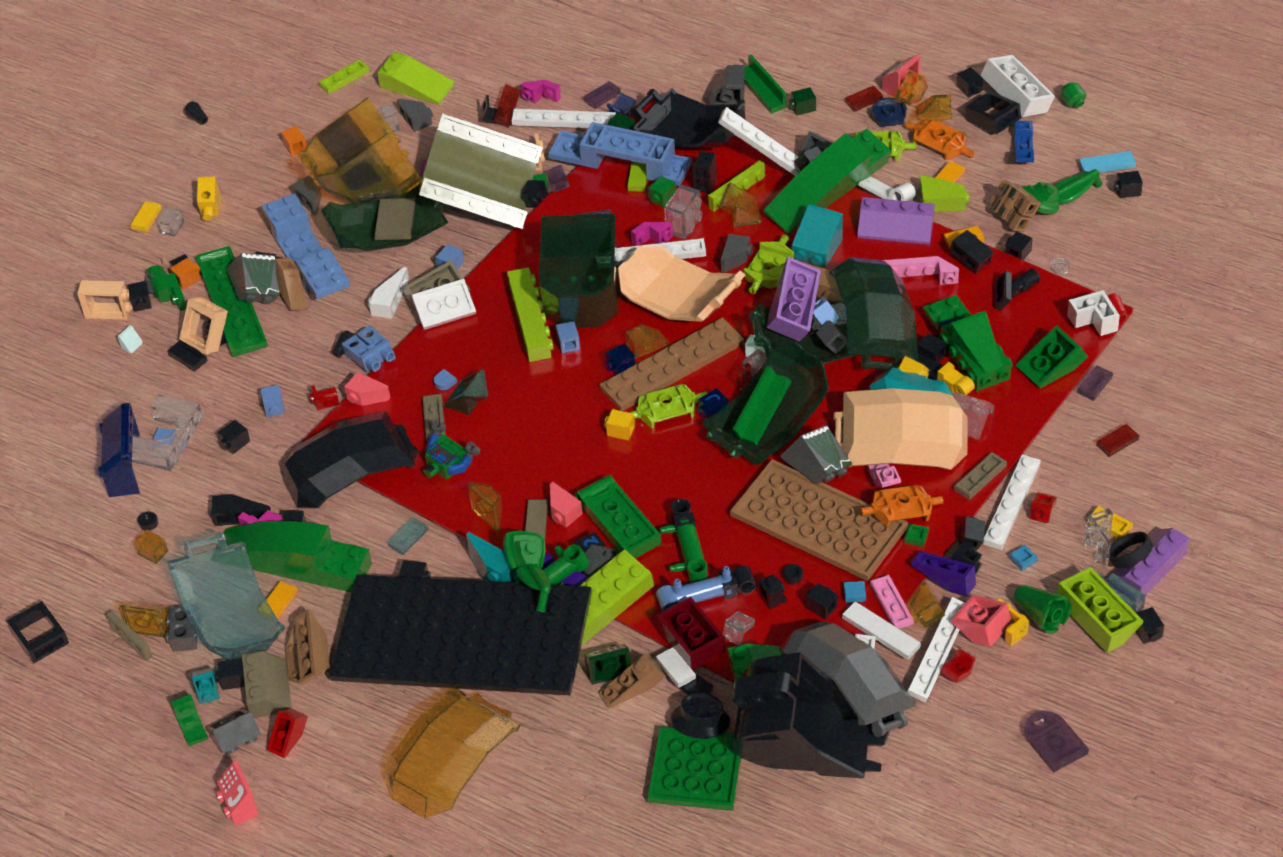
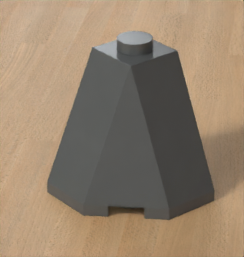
[709,64,745,105]

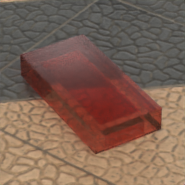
[845,85,883,112]
[1096,424,1139,457]

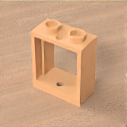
[77,280,133,320]
[179,297,228,355]

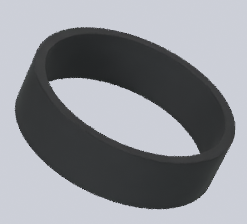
[1107,532,1153,568]

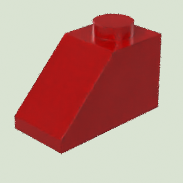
[266,709,308,758]

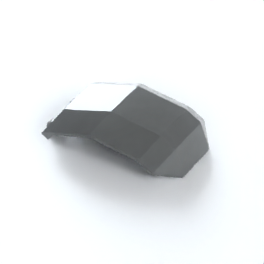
[780,622,916,737]

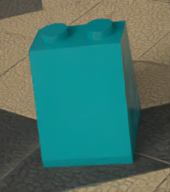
[792,204,843,268]

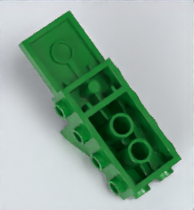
[923,295,1012,392]

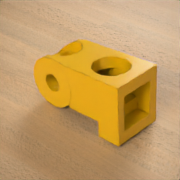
[937,362,975,398]

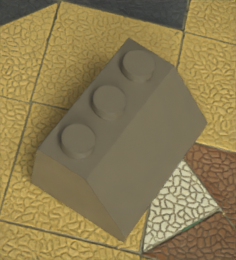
[403,260,470,310]
[242,651,292,718]

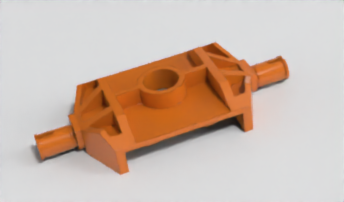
[905,118,975,160]
[859,485,943,527]

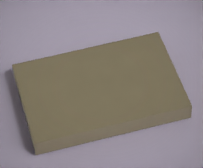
[375,198,416,240]

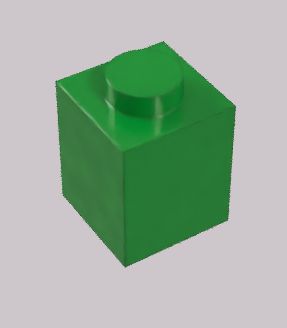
[649,176,677,208]

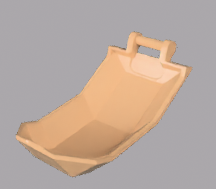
[617,246,745,322]
[833,388,968,470]

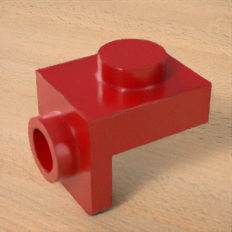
[309,385,339,411]
[940,649,976,683]

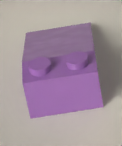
[766,257,821,341]

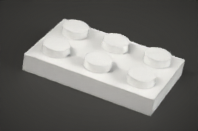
[412,279,476,330]

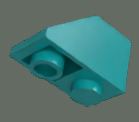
[192,668,220,703]

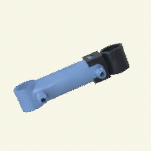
[656,566,757,612]

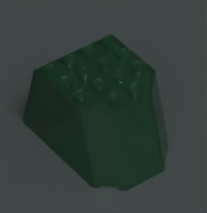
[539,214,619,328]

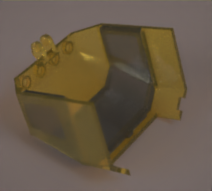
[299,97,422,206]

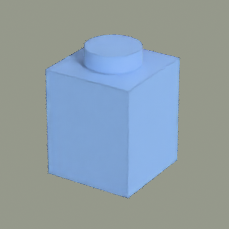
[813,296,840,326]

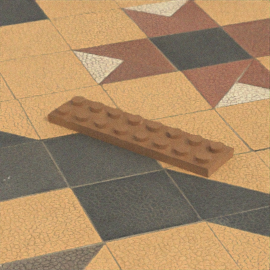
[600,317,744,411]

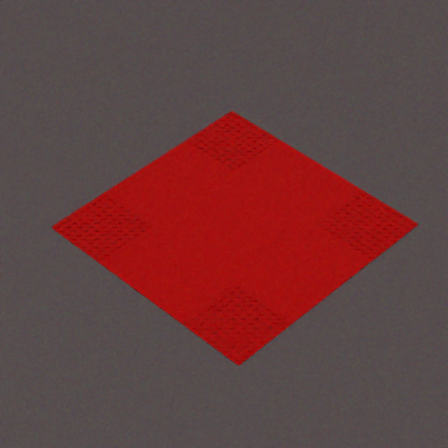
[300,100,1133,684]

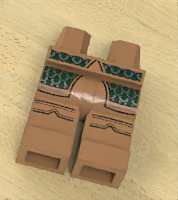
[990,180,1041,232]

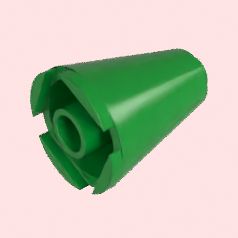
[1014,585,1072,634]

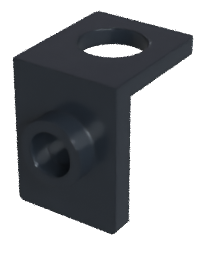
[480,95,505,124]

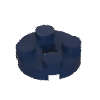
[872,98,907,127]

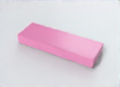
[870,575,914,629]

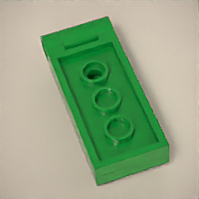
[575,475,661,558]

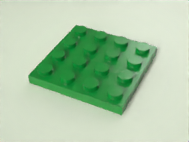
[648,727,741,811]

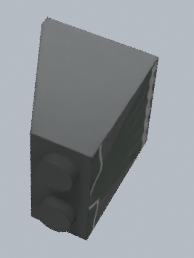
[227,253,280,304]
[781,425,852,484]

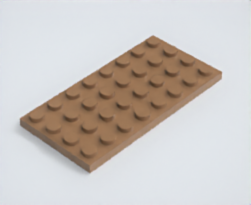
[730,459,908,581]

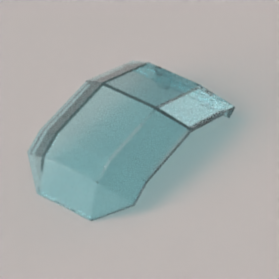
[167,532,285,660]

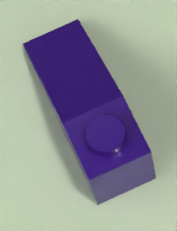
[911,551,976,596]

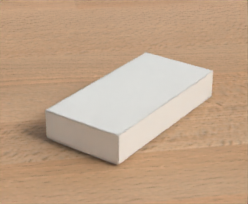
[656,647,696,688]

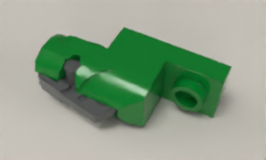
[146,265,186,311]

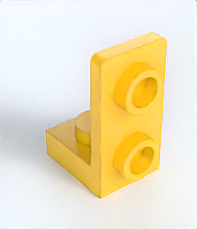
[997,598,1029,647]

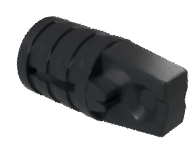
[1011,268,1041,297]

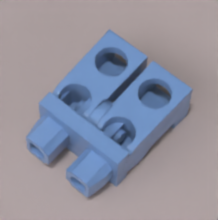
[341,325,395,372]

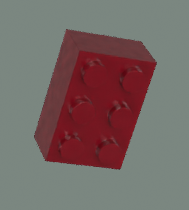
[656,596,726,670]

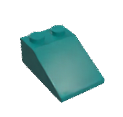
[466,532,517,583]

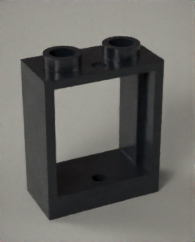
[966,91,1022,134]
[7,601,69,664]

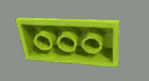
[1057,567,1143,653]

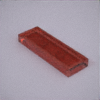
[493,84,521,128]

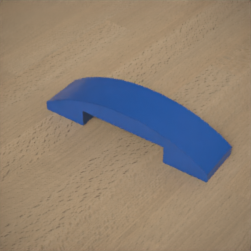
[1015,121,1034,163]

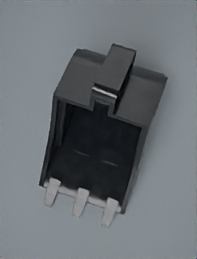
[732,652,887,778]

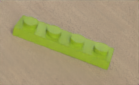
[708,160,765,212]

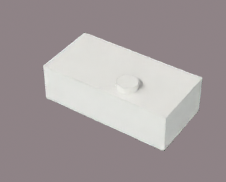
[980,55,1055,117]

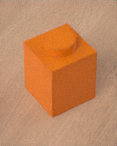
[281,126,307,156]
[170,258,201,290]

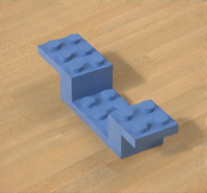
[548,122,692,186]
[262,193,351,299]

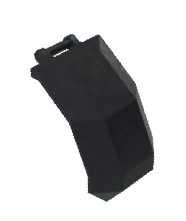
[631,88,745,148]
[284,411,419,508]

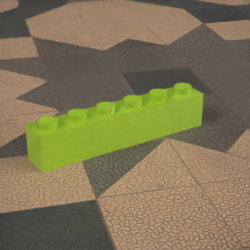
[507,267,554,362]

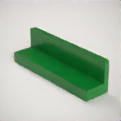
[744,54,786,114]
[733,366,791,446]

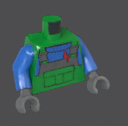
[423,419,480,479]

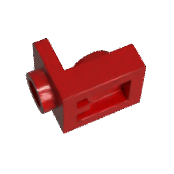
[1029,492,1057,523]

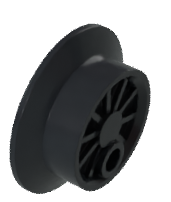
[671,693,730,739]

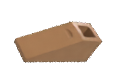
[275,258,307,310]
[599,653,666,709]

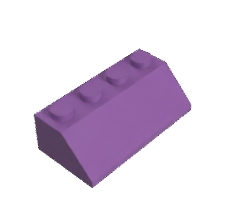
[858,197,935,245]
[1106,528,1189,602]

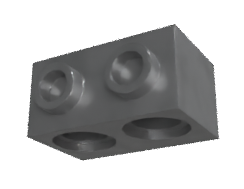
[166,605,198,652]

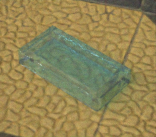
[387,517,429,555]
[1108,573,1146,611]

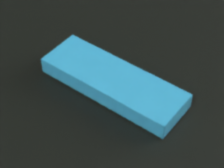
[1079,151,1136,173]

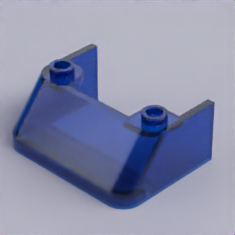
[98,402,141,497]

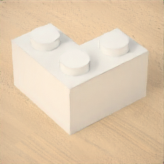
[1067,290,1120,336]

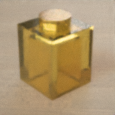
[134,530,168,564]

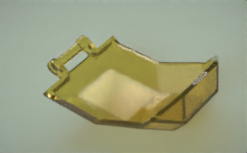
[383,688,521,818]

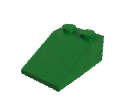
[1016,325,1088,389]
[728,644,783,682]

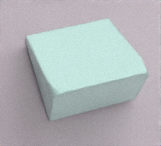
[118,325,143,353]

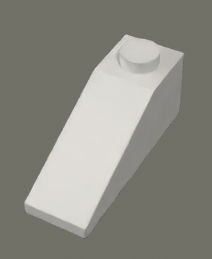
[368,267,409,319]

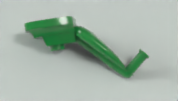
[1021,169,1102,214]
[503,531,551,612]

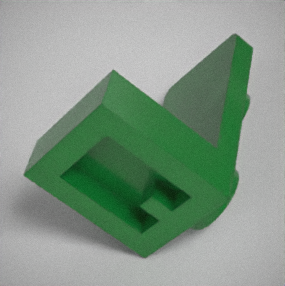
[171,694,208,746]

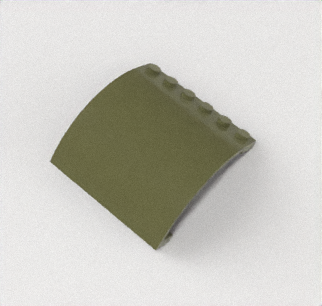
[419,113,543,229]

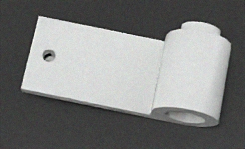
[859,176,916,201]

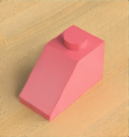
[344,372,390,406]
[550,482,582,528]

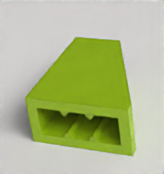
[920,175,969,212]

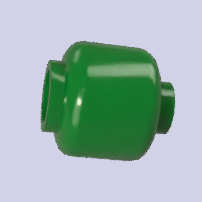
[1061,82,1087,108]

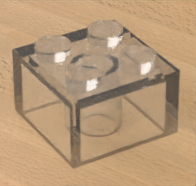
[664,184,702,239]

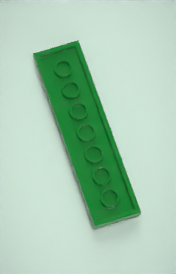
[195,246,268,357]

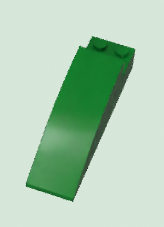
[763,128,892,235]
[211,521,372,593]

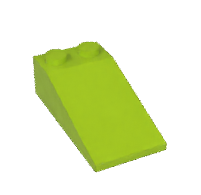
[377,52,455,105]

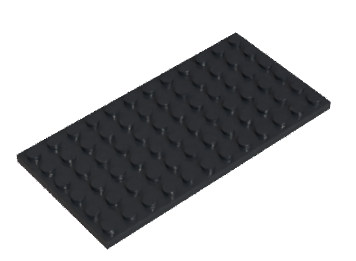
[329,575,592,696]

